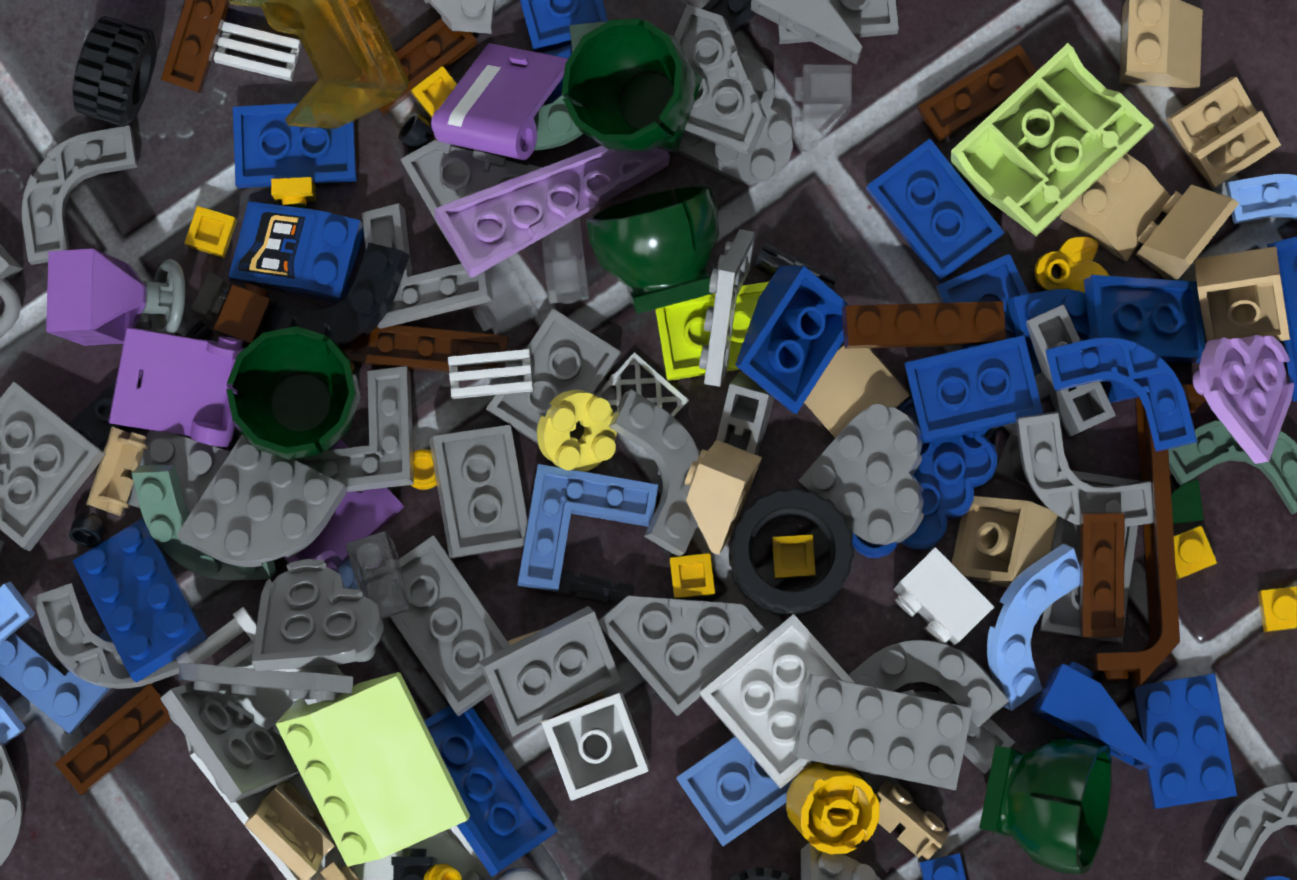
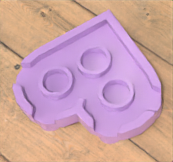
[1193,335,1294,464]

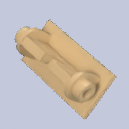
[86,427,148,516]
[876,780,949,860]

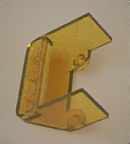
[228,0,409,129]

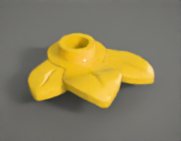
[1034,237,1109,293]

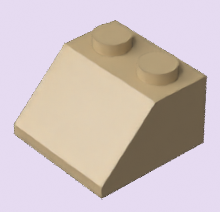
[1119,0,1203,89]
[1060,153,1171,263]
[1135,185,1239,280]
[1195,247,1290,342]
[684,440,762,555]
[952,496,1058,588]

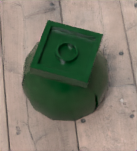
[562,19,703,154]
[587,186,720,314]
[226,326,360,460]
[979,738,1112,874]

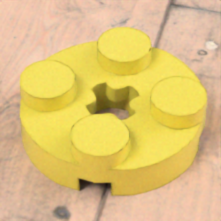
[537,390,617,472]

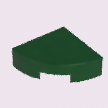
[1171,480,1204,524]

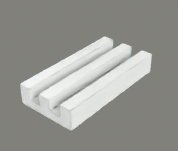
[213,22,302,81]
[448,349,533,399]

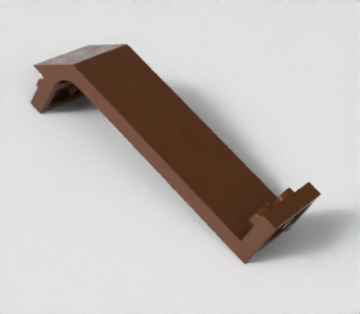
[1085,384,1206,690]

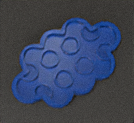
[852,398,997,558]

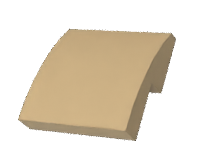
[1166,77,1281,187]
[804,346,911,438]
[244,780,336,880]

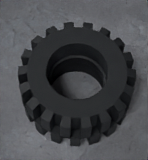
[72,16,156,127]

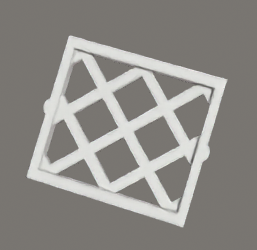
[596,352,689,450]

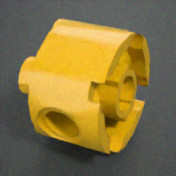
[786,762,880,855]

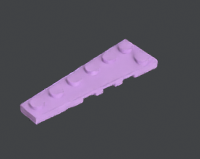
[435,145,670,278]

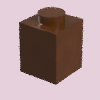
[214,283,273,347]

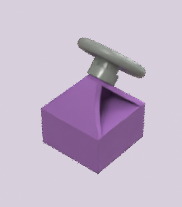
[46,248,186,346]

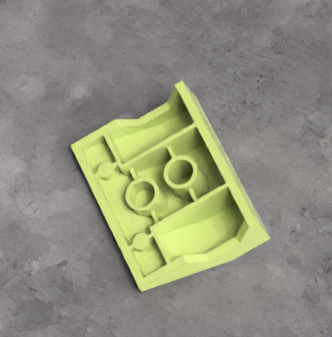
[951,43,1154,237]
[276,672,470,867]

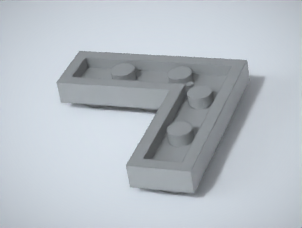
[362,203,493,329]
[699,229,755,387]
[294,366,414,492]

